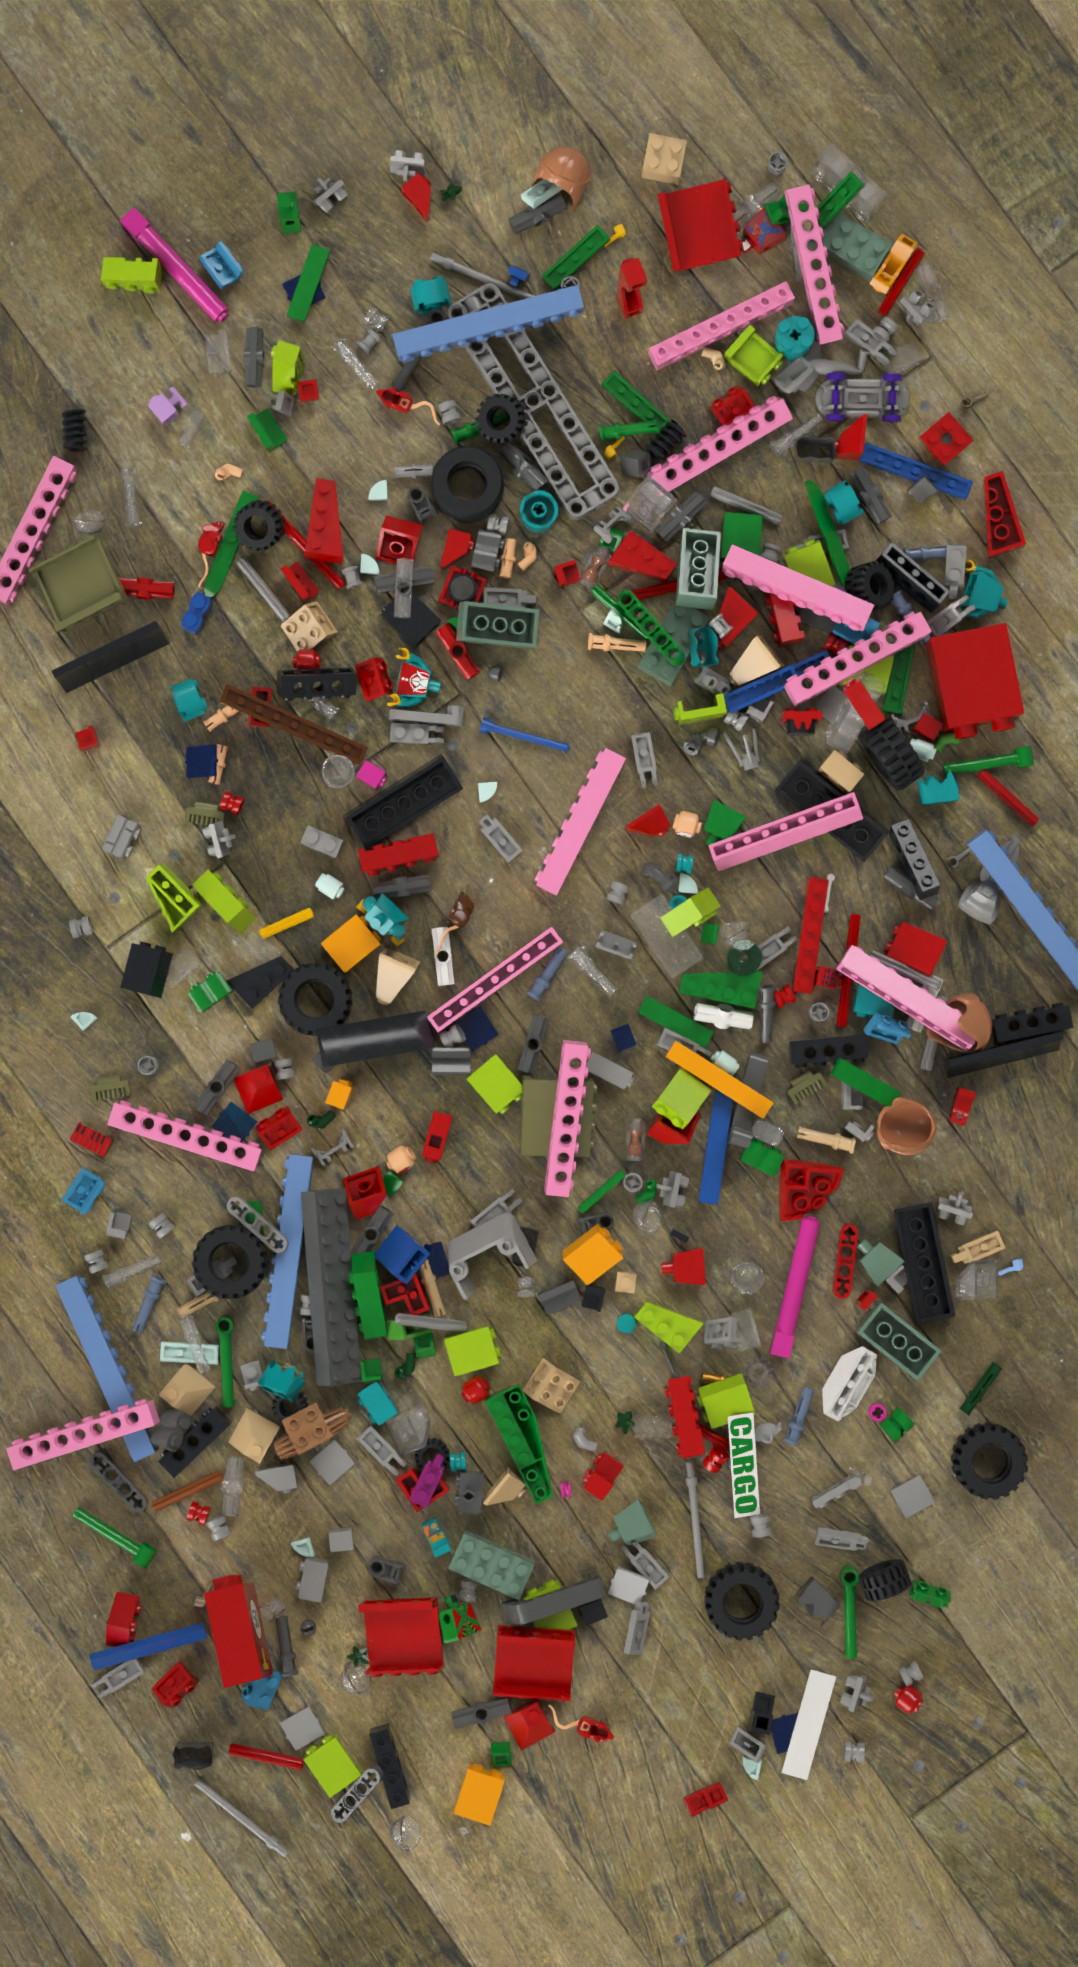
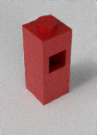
[843,678,885,730]
[421,1111,453,1163]

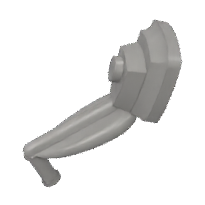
[774,350,869,393]
[958,834,1020,924]

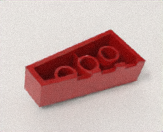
[983,471,1026,559]
[304,478,343,564]
[765,566,805,648]

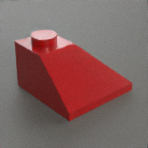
[834,414,868,461]
[626,804,671,837]
[234,1064,283,1114]
[647,1112,701,1144]
[342,1166,387,1220]
[503,1699,555,1750]

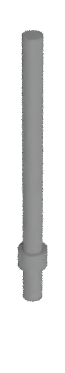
[430,253,534,299]
[686,1461,705,1578]
[194,1778,289,1858]

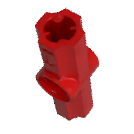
[119,578,175,600]
[435,623,481,681]

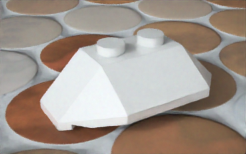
[822,1346,877,1422]

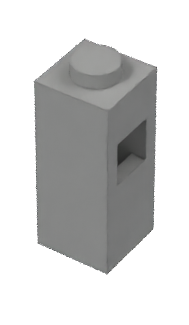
[586,1052,635,1090]

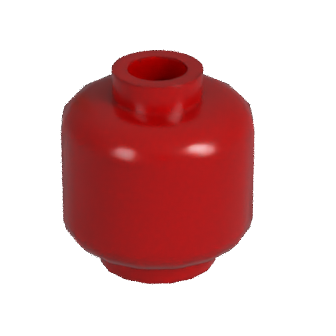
[293,650,321,669]
[461,1376,491,1405]
[894,1685,924,1714]

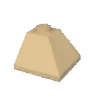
[159,1363,215,1416]
[228,1408,280,1463]
[483,1467,526,1506]

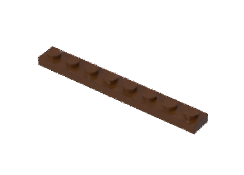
[219,684,368,765]

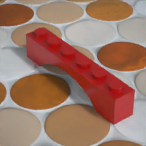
[617,258,647,319]
[791,877,829,994]

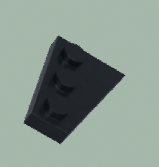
[226,956,294,1009]

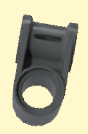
[408,486,438,524]
[576,1212,614,1236]
[302,1315,314,1352]
[368,1556,406,1585]

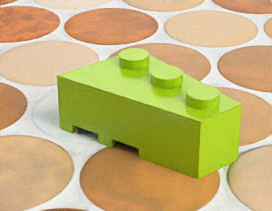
[101,257,163,294]
[271,340,305,397]
[146,863,204,933]
[192,869,256,933]
[660,887,721,937]
[634,1300,704,1354]

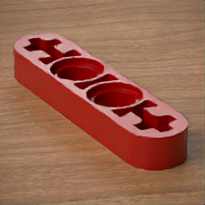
[833,1224,858,1299]

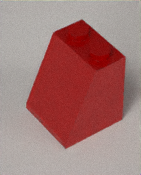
[713,586,758,652]
[883,922,947,976]

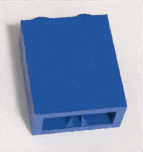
[375,1225,430,1284]

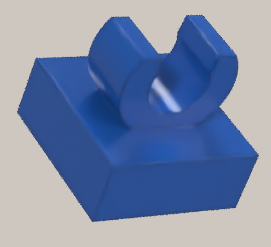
[507,265,531,287]

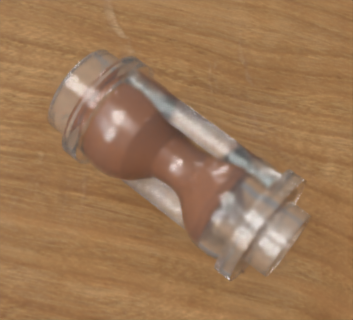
[579,546,611,589]
[625,1118,647,1161]

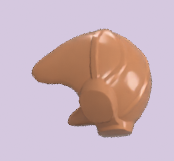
[531,146,591,212]
[926,993,992,1053]
[877,1097,937,1155]

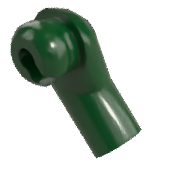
[307,1110,336,1129]
[395,1353,416,1379]

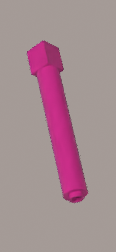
[120,207,229,322]
[769,1215,820,1358]

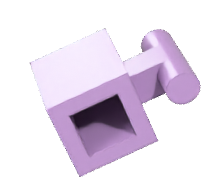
[148,387,188,427]

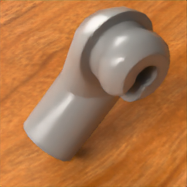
[573,1427,597,1452]

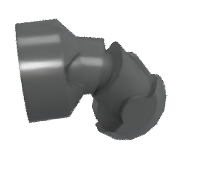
[684,727,720,755]
[642,862,679,893]

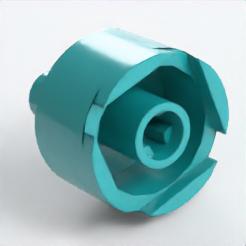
[410,276,452,315]
[774,316,815,361]
[824,480,864,525]
[520,490,558,533]
[169,678,208,723]

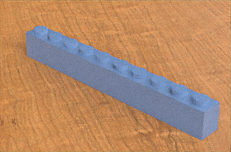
[392,285,584,362]
[966,829,1078,991]
[261,1154,314,1349]
[55,1274,158,1462]

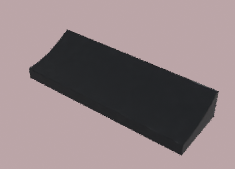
[52,621,169,693]
[344,754,463,849]
[775,758,890,862]
[316,1010,436,1067]
[943,1032,1063,1078]
[894,1201,956,1323]

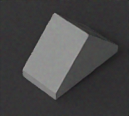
[730,1726,767,1763]

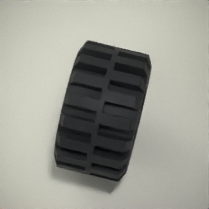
[476,394,528,444]
[233,500,285,552]
[844,561,895,611]
[858,1559,912,1601]

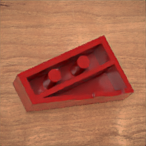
[608,530,677,583]

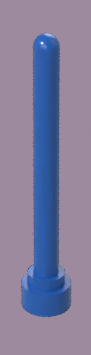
[479,717,570,752]

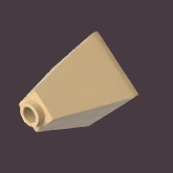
[728,635,785,686]
[376,947,421,1005]

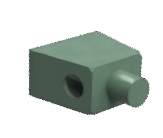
[857,1239,905,1286]
[608,1500,658,1545]

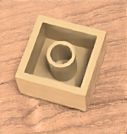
[642,133,687,185]
[817,750,864,795]

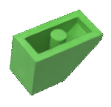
[386,1313,432,1340]

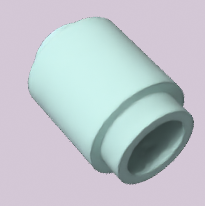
[910,738,937,762]
[315,873,345,900]
[710,1050,740,1076]

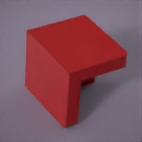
[554,560,581,588]
[912,713,944,743]
[76,725,101,752]

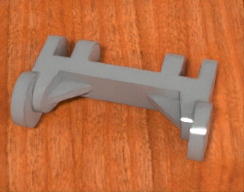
[594,506,634,543]
[890,701,931,733]
[311,1128,354,1167]

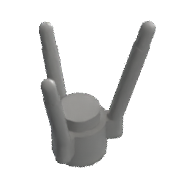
[723,728,760,771]

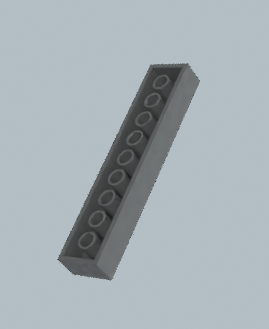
[301,1188,362,1386]

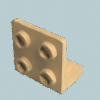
[281,601,338,651]
[523,1358,580,1414]

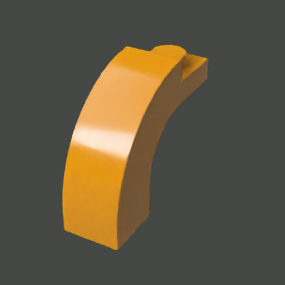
[870,234,918,294]

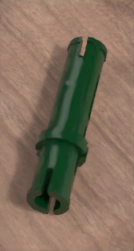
[959,1362,1002,1415]

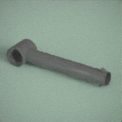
[391,309,446,392]

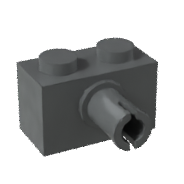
[455,1470,484,1514]

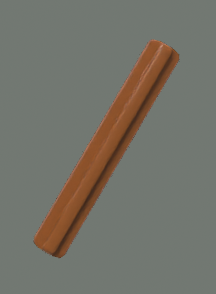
[152,1470,224,1512]

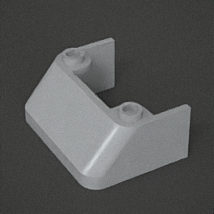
[447,1213,538,1300]

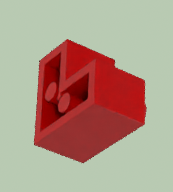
[380,1272,430,1315]
[582,1451,624,1501]
[396,1466,450,1512]
[106,1592,142,1647]

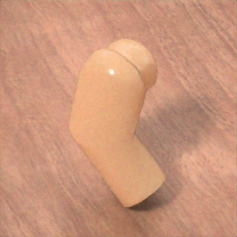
[215,464,244,480]
[518,542,537,571]

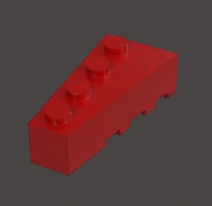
[358,833,439,877]
[664,1375,705,1459]

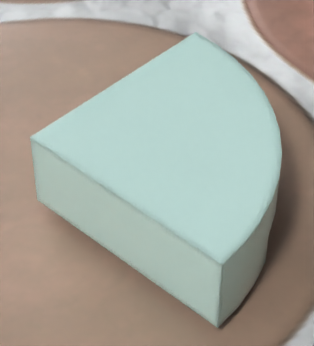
[368,480,388,501]
[360,554,380,575]
[603,607,623,634]
[478,782,497,803]
[678,873,698,894]
[71,1012,98,1031]
[291,1537,315,1557]
[743,1755,762,1780]

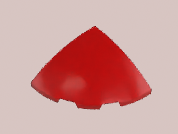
[779,1159,844,1221]

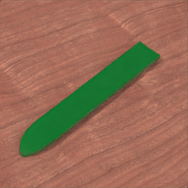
[805,480,851,587]
[204,490,259,598]

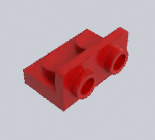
[708,386,755,426]
[281,562,320,603]
[355,658,394,702]
[256,1106,303,1151]
[151,1662,199,1708]

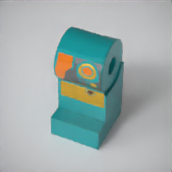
[422,1517,452,1558]

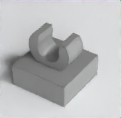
[271,391,296,416]

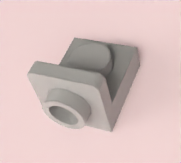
[843,1121,875,1142]
[240,1360,263,1391]

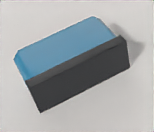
[670,1229,689,1243]

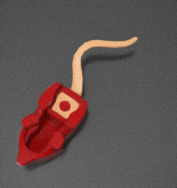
[376,387,440,426]
[198,522,225,588]
[548,1705,614,1743]

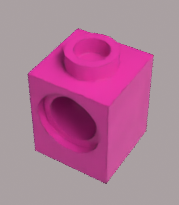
[356,760,387,790]

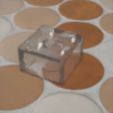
[623,476,678,534]

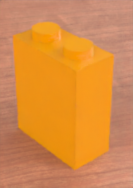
[321,914,381,974]
[562,1223,623,1285]
[453,1763,505,1826]

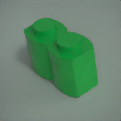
[188,971,233,1013]
[739,1138,785,1177]

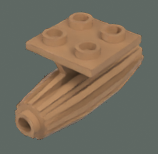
[273,1402,352,1460]

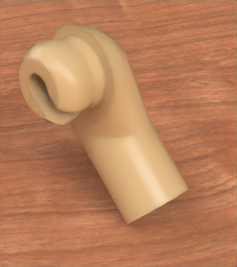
[701,347,725,370]

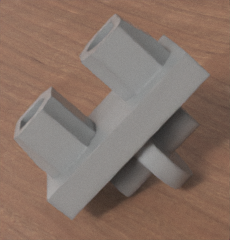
[390,150,425,182]
[312,177,348,212]
[900,290,936,325]
[694,667,731,695]
[203,820,236,858]
[656,1171,689,1208]
[937,1191,973,1225]
[840,1675,875,1712]

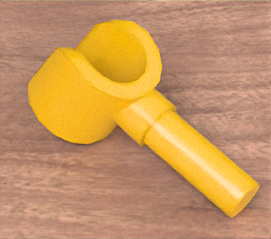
[604,224,626,248]
[604,436,625,460]

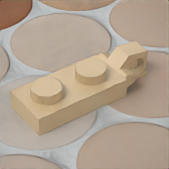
[950,1230,1005,1264]

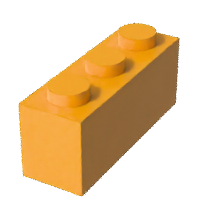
[325,1078,355,1110]

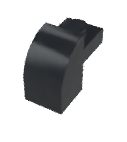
[749,1691,775,1735]

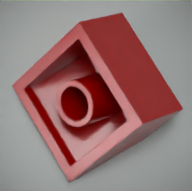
[375,515,423,569]

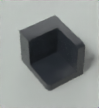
[582,1284,605,1312]
[579,1598,608,1626]

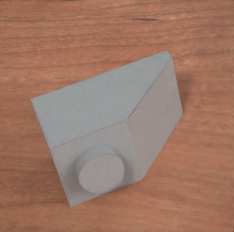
[255,1462,299,1493]

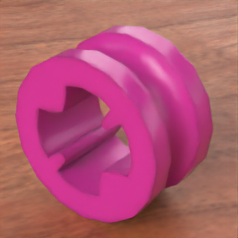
[868,1403,887,1421]
[560,1480,572,1499]

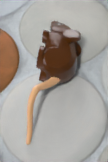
[435,891,475,956]

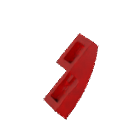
[683,1782,728,1817]

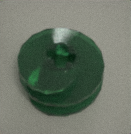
[727,940,762,976]

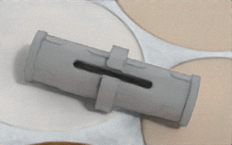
[394,463,433,479]

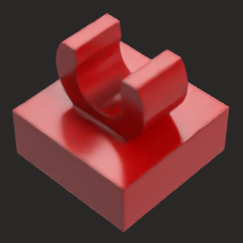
[297,379,320,403]

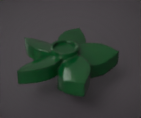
[440,183,462,201]
[614,1411,635,1434]
[346,1646,370,1668]

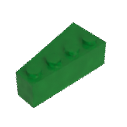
[678,971,762,1009]
[349,1251,388,1339]

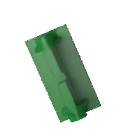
[909,1580,951,1609]

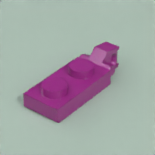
[409,1453,444,1508]

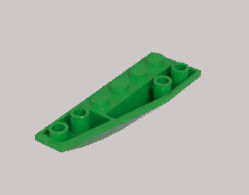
[485,1384,554,1505]

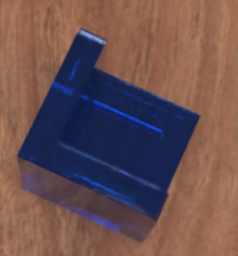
[610,1024,636,1052]

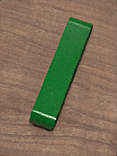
[617,590,686,666]

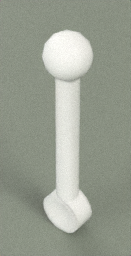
[824,874,835,913]

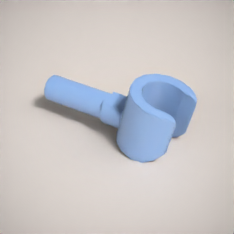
[998,1259,1024,1276]

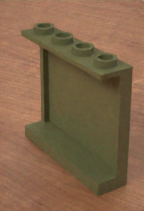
[28,535,128,633]
[519,1076,597,1157]

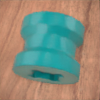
[676,853,693,874]
[450,1452,467,1472]

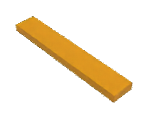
[666,1041,773,1119]

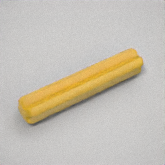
[259,908,314,939]

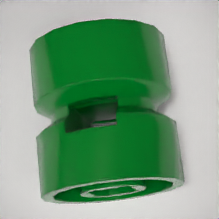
[879,1406,916,1443]

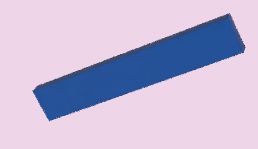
[858,442,973,500]
[89,1623,208,1670]

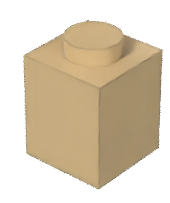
[615,1270,637,1294]

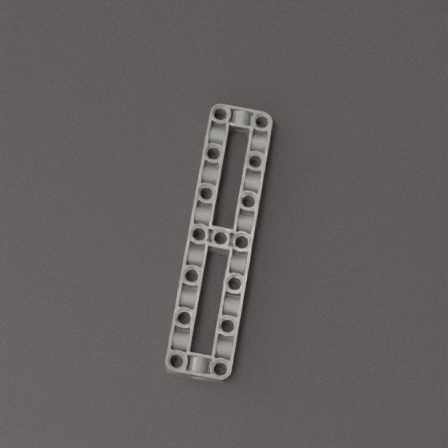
[448,283,619,521]

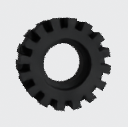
[272,1391,308,1422]
[415,1438,450,1471]

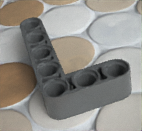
[727,1051,769,1148]
[501,1577,606,1625]

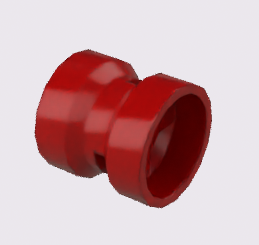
[822,632,848,656]
[219,791,245,816]
[774,984,796,1009]
[703,1446,729,1473]
[186,1501,211,1526]

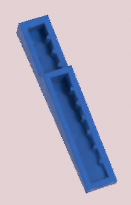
[724,650,830,714]
[698,1089,733,1205]

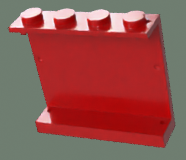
[657,178,744,272]
[358,1597,444,1677]
[493,1625,575,1701]

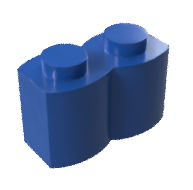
[181,592,213,636]

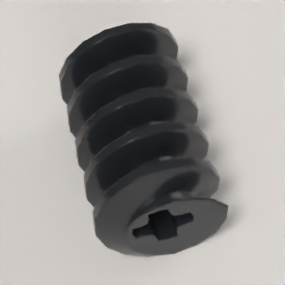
[62,409,87,452]
[645,419,687,461]

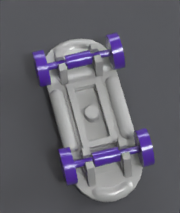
[815,373,910,422]

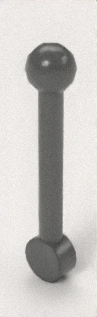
[659,1342,680,1379]

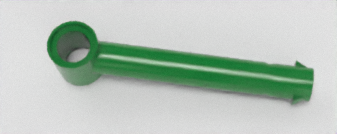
[943,746,1034,775]
[215,1315,236,1407]
[72,1507,157,1568]
[840,1565,859,1659]

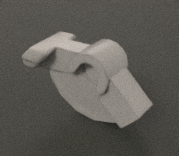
[755,1421,782,1444]

